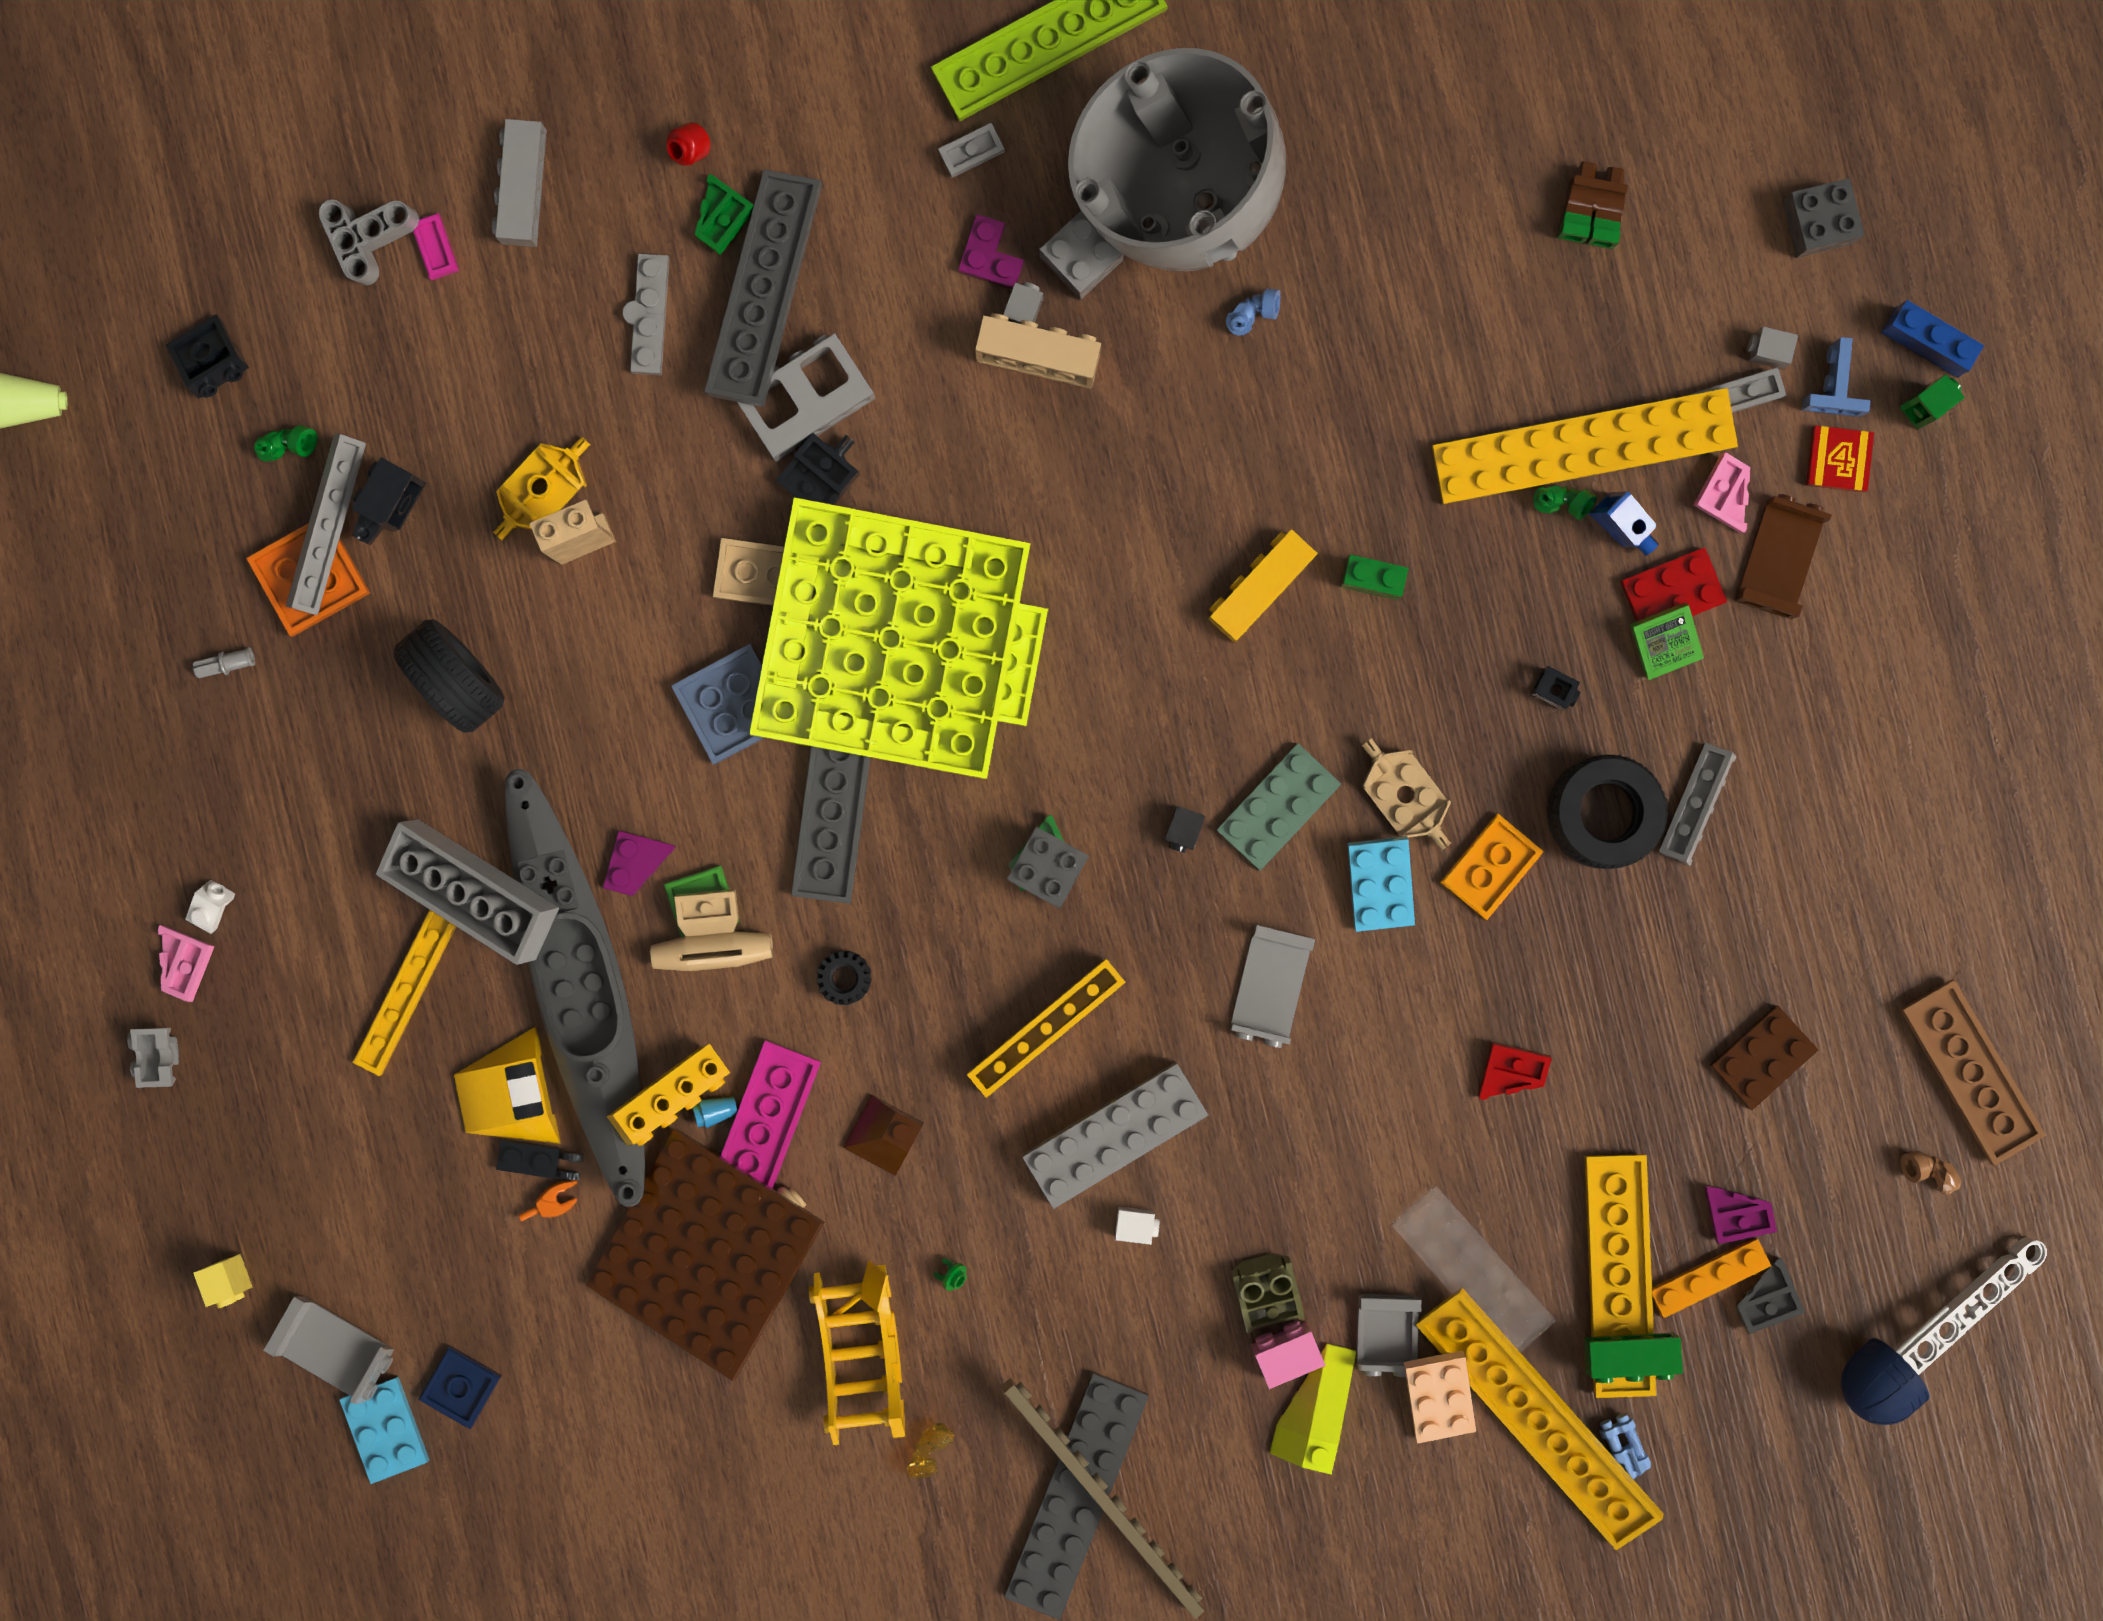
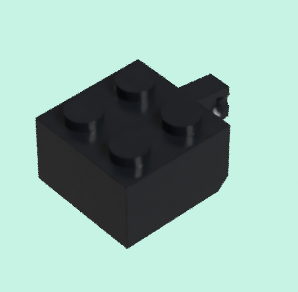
[351,457,426,545]

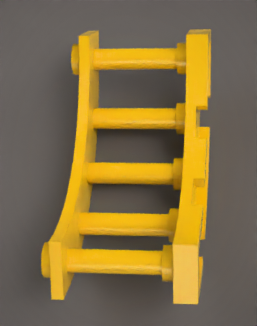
[809,1265,905,1445]

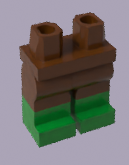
[1557,161,1628,249]

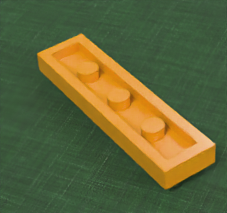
[1652,1238,1771,1318]

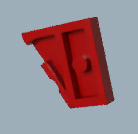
[1478,1042,1552,1100]

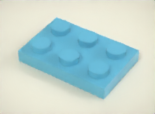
[1347,836,1415,932]
[340,1376,429,1484]

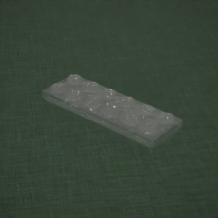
[1390,1185,1556,1353]

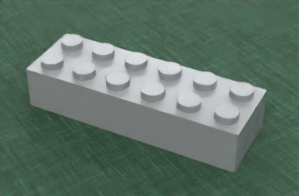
[376,819,559,965]
[1022,1061,1208,1209]

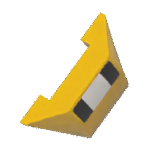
[454,1027,561,1143]

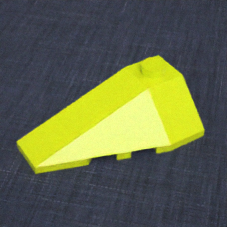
[1270,1343,1356,1475]

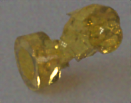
[907,1423,954,1479]

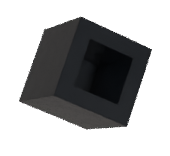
[1164,806,1205,853]

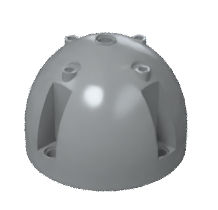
[1068,48,1286,272]

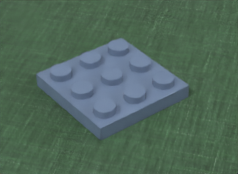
[671,644,764,765]

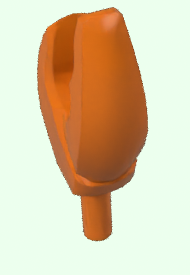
[519,1180,578,1221]

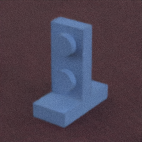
[1801,337,1871,417]

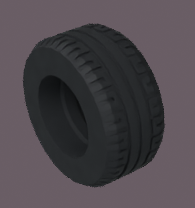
[393,619,505,733]
[1547,755,1668,869]

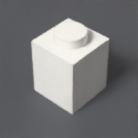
[1115,1207,1160,1245]

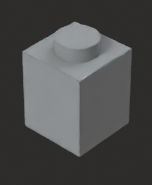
[1003,282,1043,324]
[1747,326,1798,369]

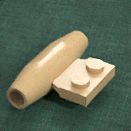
[650,889,773,971]

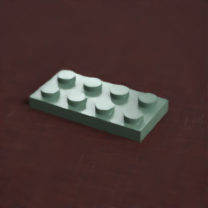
[1216,743,1341,871]

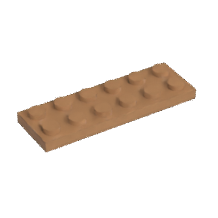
[1900,980,2046,1166]

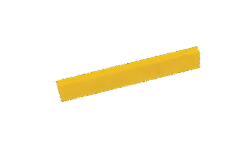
[353,909,456,1076]

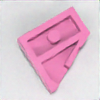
[1693,452,1750,533]
[158,925,215,1002]

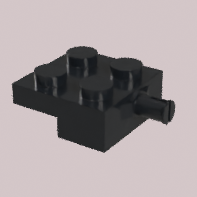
[776,433,860,505]

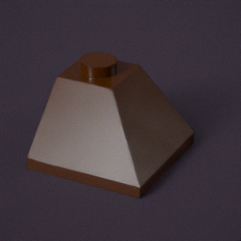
[843,1095,924,1176]

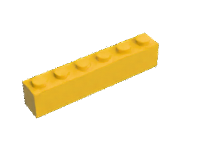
[967,958,1126,1098]

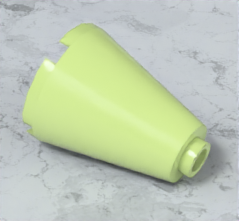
[0,373,68,429]

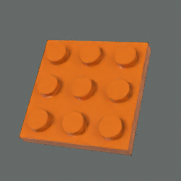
[246,523,370,637]

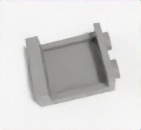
[1356,1294,1421,1377]

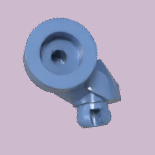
[1226,288,1281,336]

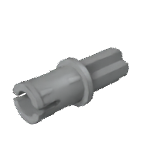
[193,647,255,678]

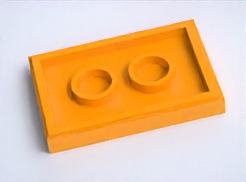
[1440,813,1544,920]

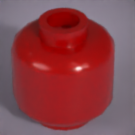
[666,122,711,166]

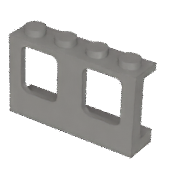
[737,334,876,462]

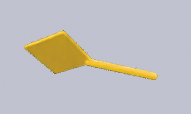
[832,1261,889,1315]

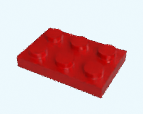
[1620,547,1727,622]

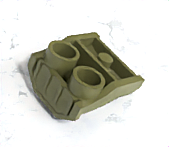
[1231,1254,1305,1333]

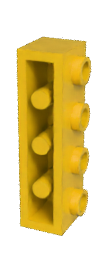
[606,1044,730,1147]

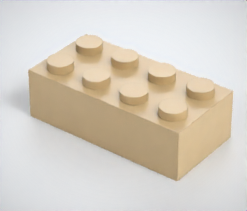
[975,313,1101,389]

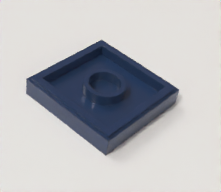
[418,1346,502,1429]

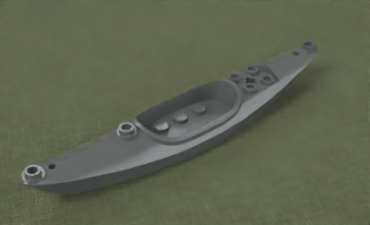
[505,769,645,1207]

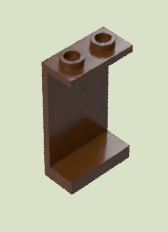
[1735,494,1832,620]

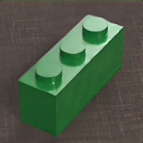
[1584,1332,1683,1383]

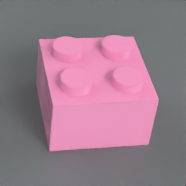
[1251,1321,1326,1389]

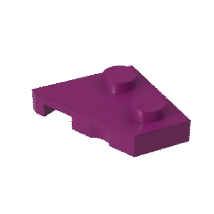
[1704,1185,1777,1244]

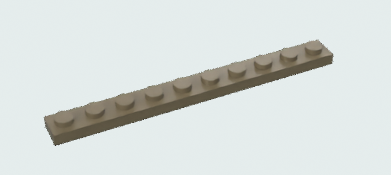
[1001,1378,1204,1619]

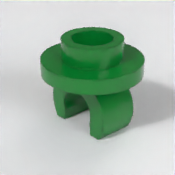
[933,1258,967,1291]

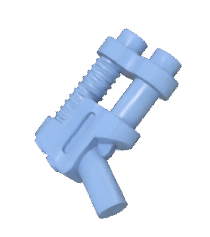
[1599,1413,1651,1479]

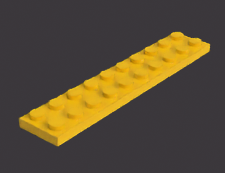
[1432,388,1738,504]
[1416,1288,1664,1550]

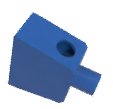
[1589,491,1659,556]

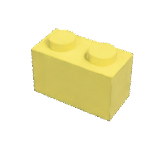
[193,1254,252,1309]

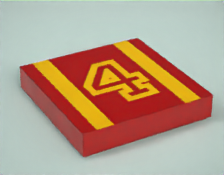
[1806,425,1875,493]

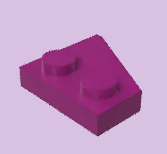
[603,831,676,896]

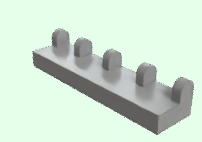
[1659,743,1737,866]

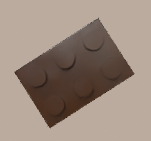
[1710,1005,1818,1110]

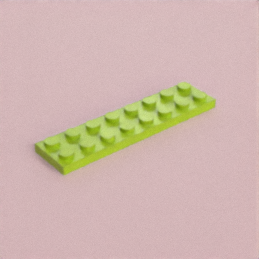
[931,0,1168,122]

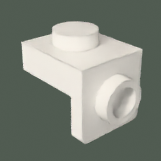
[185,880,235,934]

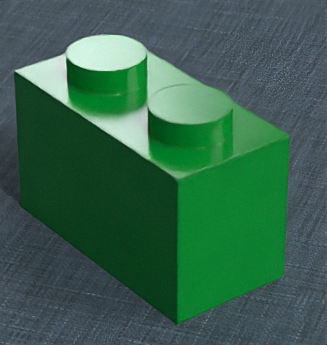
[1899,374,1965,430]
[1340,554,1409,601]

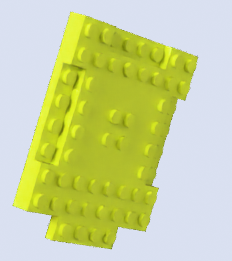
[750,497,1048,779]

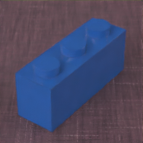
[1881,300,1985,378]

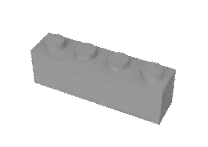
[492,119,547,247]

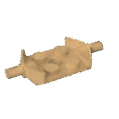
[1362,738,1451,851]

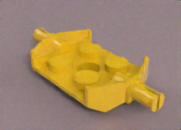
[493,436,591,541]

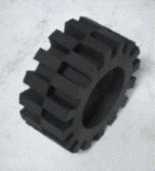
[816,951,872,1005]

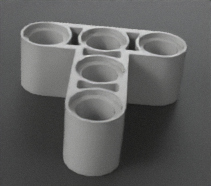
[319,199,419,286]

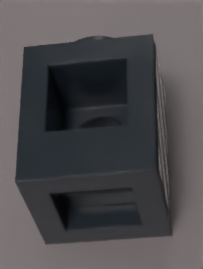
[1530,666,1581,710]

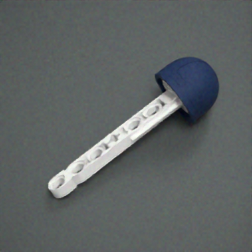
[1841,1237,2047,1425]

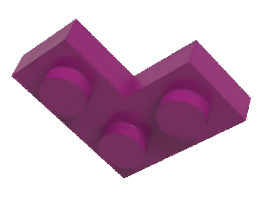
[958,214,1024,290]

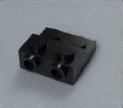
[166,314,249,399]

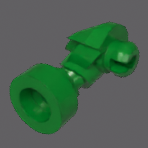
[254,425,318,462]
[1533,485,1597,520]

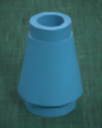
[693,1097,738,1129]

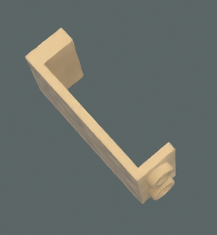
[529,500,616,565]

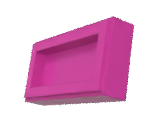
[413,213,460,280]

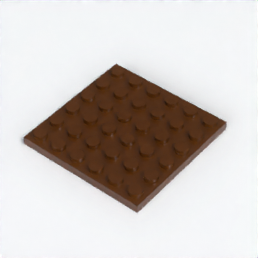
[586,1129,825,1381]

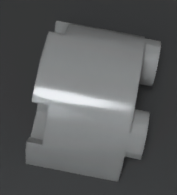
[127,1028,179,1088]

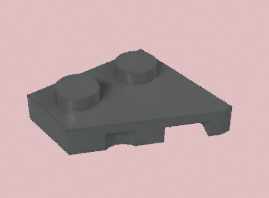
[1735,1258,1805,1334]

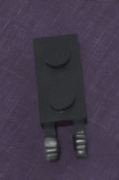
[496,1139,584,1180]

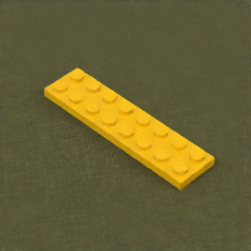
[1584,1154,1656,1398]

